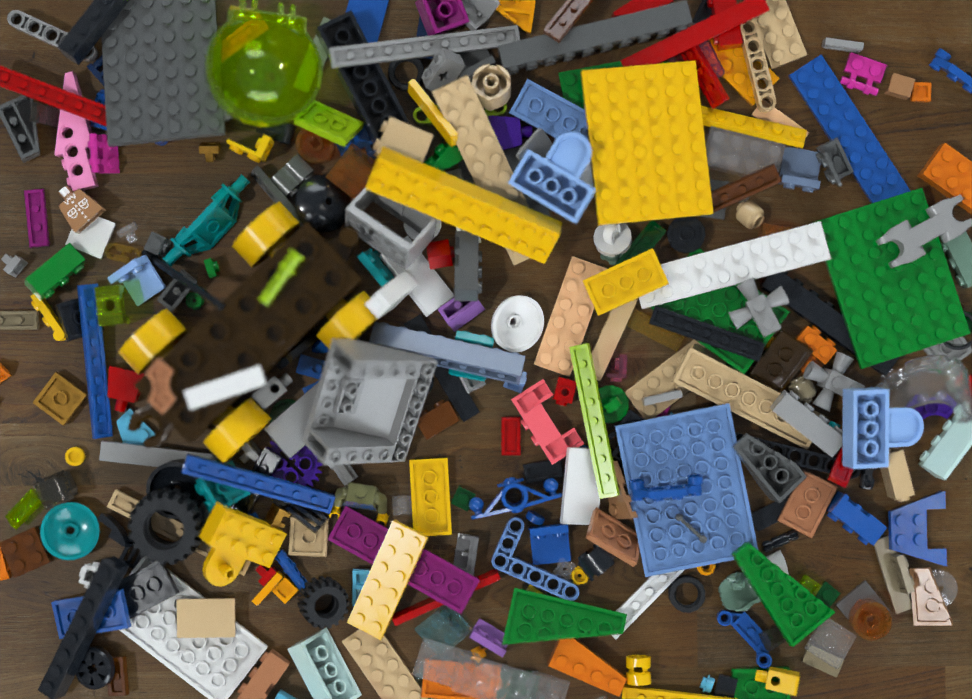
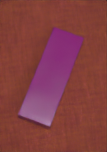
[24,189,50,248]

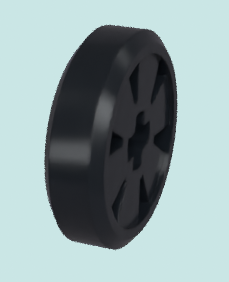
[76,646,115,690]

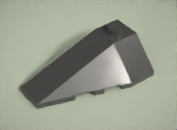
[732,434,807,503]

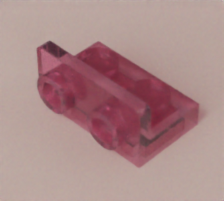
[606,354,627,382]

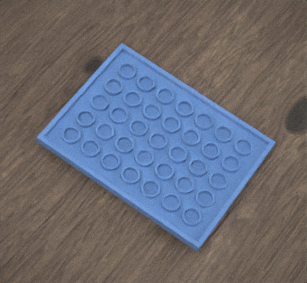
[615,403,758,577]

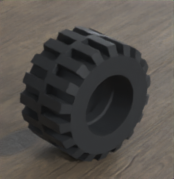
[297,576,350,629]

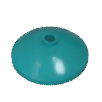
[40,502,100,560]

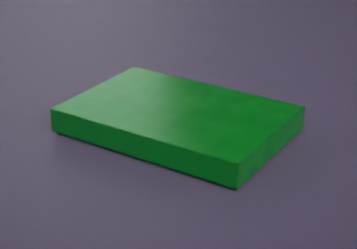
[731,666,790,699]

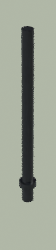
[141,250,225,310]

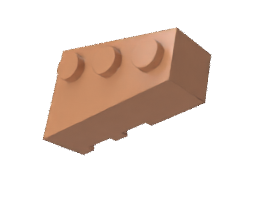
[237,649,291,699]

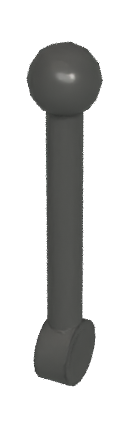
[675,513,707,543]

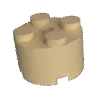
[472,64,511,111]

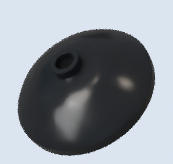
[295,174,351,232]
[146,462,203,519]

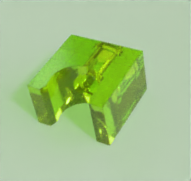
[94,285,130,327]

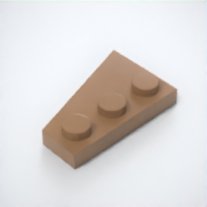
[608,461,638,519]

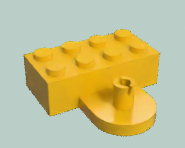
[199,502,287,586]

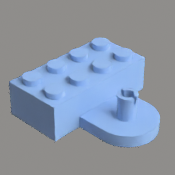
[508,132,597,224]
[842,387,924,469]

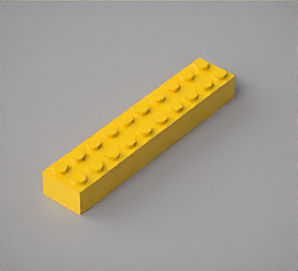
[365,146,562,264]

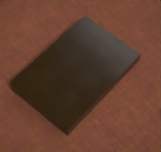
[748,329,813,393]

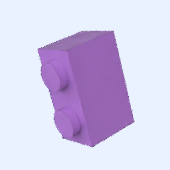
[438,298,485,332]

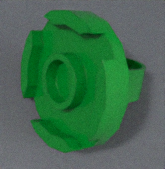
[598,385,629,423]

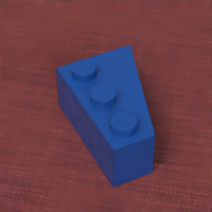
[826,491,887,546]

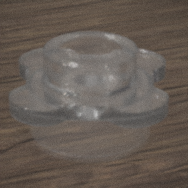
[553,558,576,580]

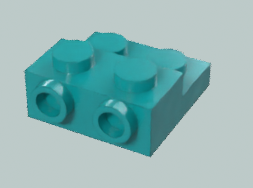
[357,248,394,288]
[195,460,251,512]

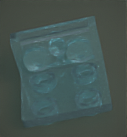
[414,605,472,657]

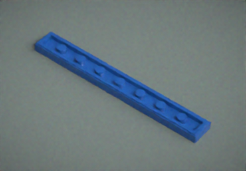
[77,284,113,439]
[181,453,335,514]

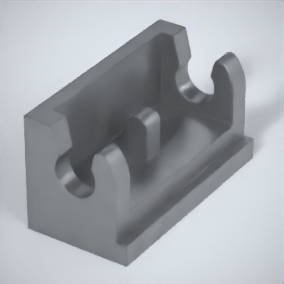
[453,533,479,575]

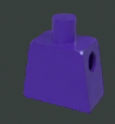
[488,116,532,151]

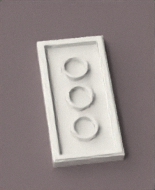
[379,236,454,317]
[560,447,600,525]

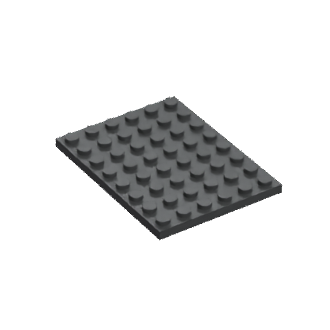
[101,0,226,147]

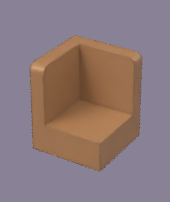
[884,73,915,100]

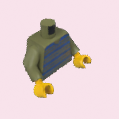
[329,483,389,526]

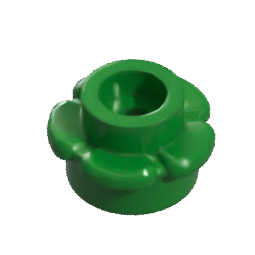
[185,292,204,310]

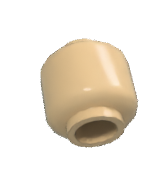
[736,200,765,229]

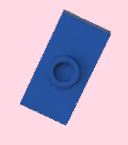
[296,354,326,380]

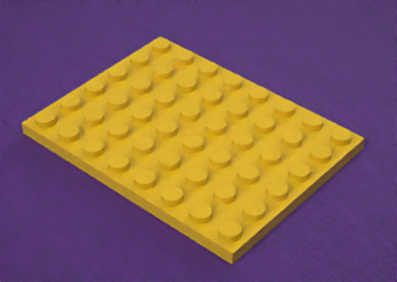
[581,61,714,226]

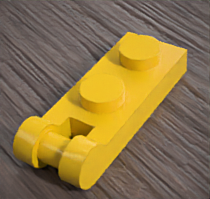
[30,294,66,341]

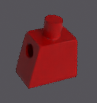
[107,366,146,412]

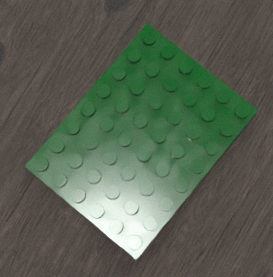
[813,188,971,369]

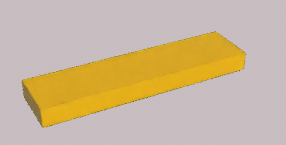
[408,79,458,147]

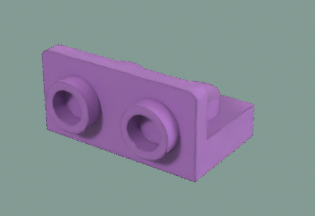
[469,619,508,658]

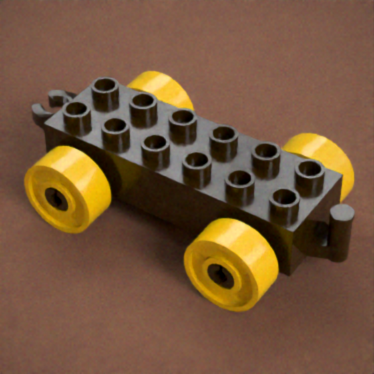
[118,202,379,463]

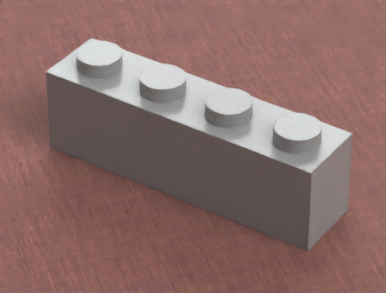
[770,390,843,458]

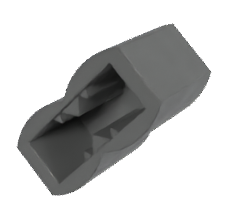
[270,154,315,197]

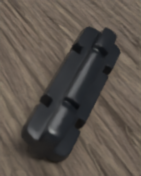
[761,529,799,552]

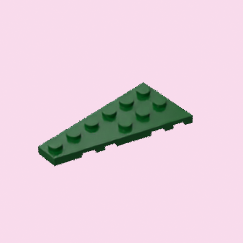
[731,542,836,647]
[502,588,627,645]

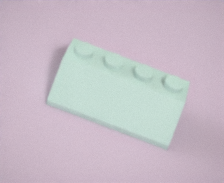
[918,403,972,480]
[288,627,362,699]

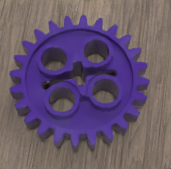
[270,441,323,487]

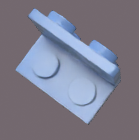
[107,255,166,306]

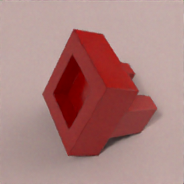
[256,565,279,587]

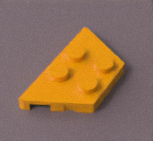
[496,0,536,34]

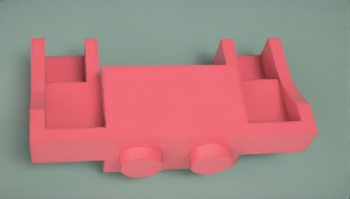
[511,379,584,465]

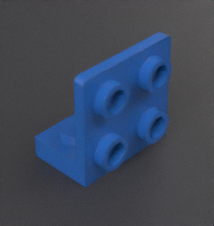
[529,523,571,565]

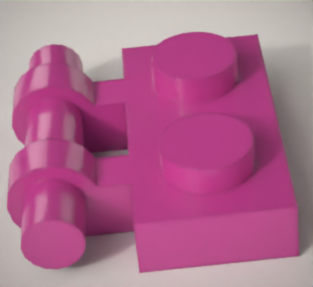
[840,52,887,96]
[88,133,120,174]

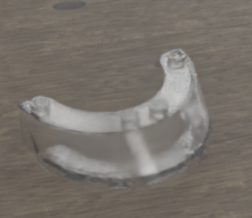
[871,355,972,423]

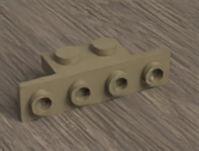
[874,536,915,614]

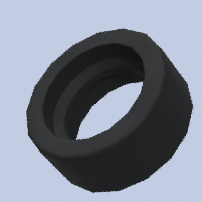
[388,58,424,91]
[668,575,706,613]

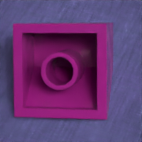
[415,0,470,36]

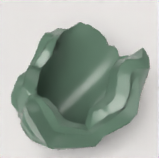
[718,572,761,612]

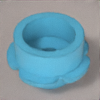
[700,675,715,693]

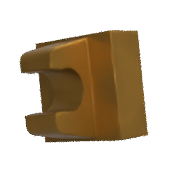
[199,142,221,162]
[264,503,290,528]

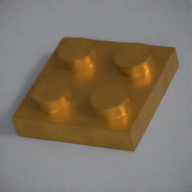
[33,372,87,426]

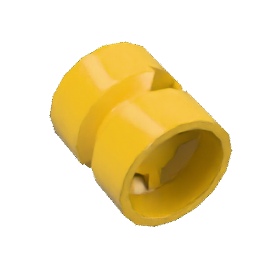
[626,655,651,686]

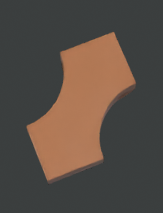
[146,358,177,414]

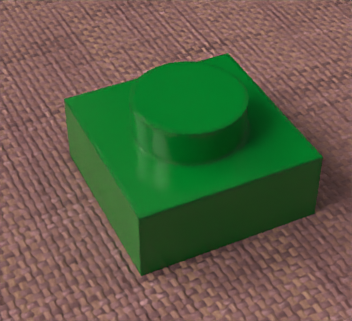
[203,258,221,279]

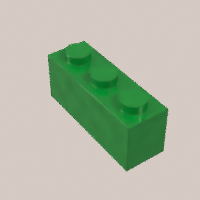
[25,243,85,301]

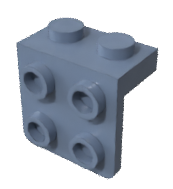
[778,147,821,193]

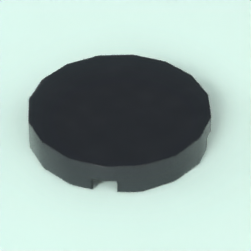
[667,216,706,254]

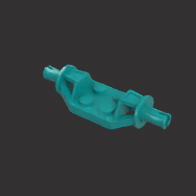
[163,174,250,267]

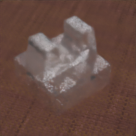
[116,221,139,244]
[392,495,412,516]

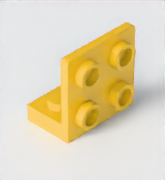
[226,134,275,163]

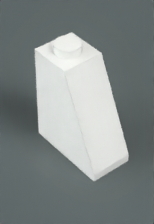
[365,270,419,318]

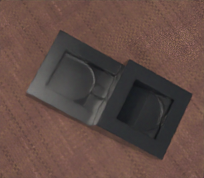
[97,513,132,547]

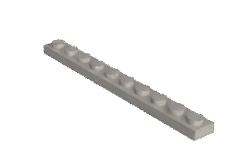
[329,25,520,69]

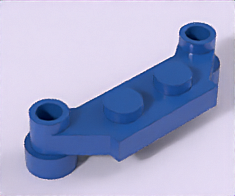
[929,48,972,94]
[629,474,703,501]
[716,610,772,668]

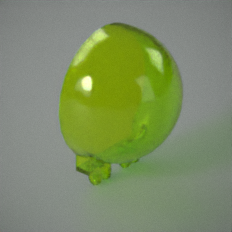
[205,0,323,127]

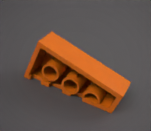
[547,638,627,697]

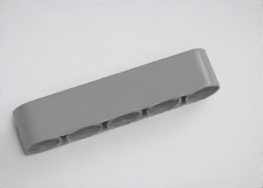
[7,10,98,62]

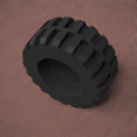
[128,487,206,565]

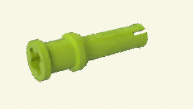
[258,248,305,306]

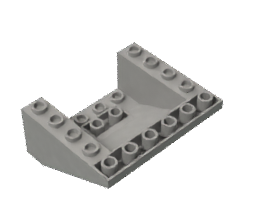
[302,339,438,465]

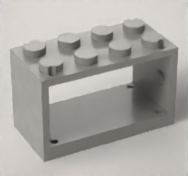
[344,188,437,270]

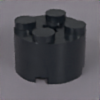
[577,544,619,582]

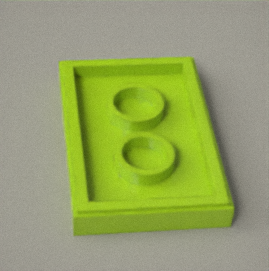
[294,100,364,147]

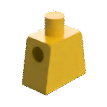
[755,667,800,696]

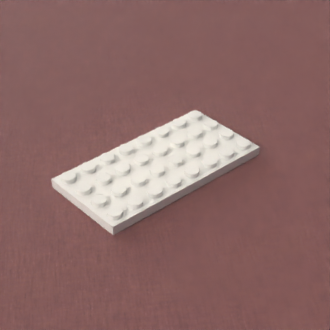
[120,555,268,699]

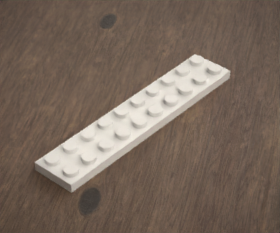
[639,221,831,310]

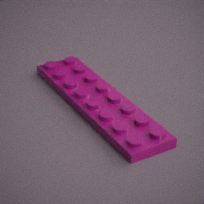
[327,506,480,614]

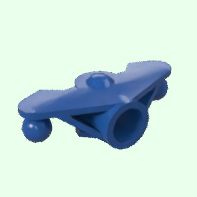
[469,477,562,519]

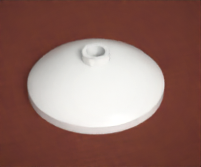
[491,295,544,352]

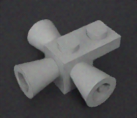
[728,277,789,338]
[803,352,865,412]

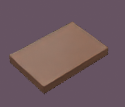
[777,469,838,538]
[586,507,640,567]

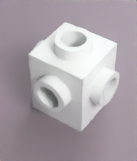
[78,561,100,588]

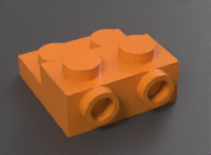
[796,325,837,374]

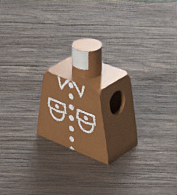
[59,186,106,234]

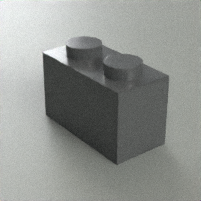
[157,269,197,312]

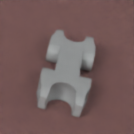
[876,195,972,268]

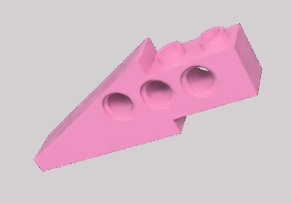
[55,71,99,192]

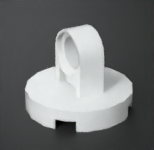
[593,223,632,257]

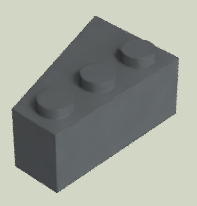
[0,95,41,163]
[454,231,482,301]

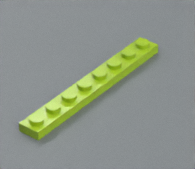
[569,343,620,499]

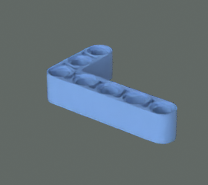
[491,516,579,601]

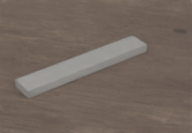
[99,440,217,467]

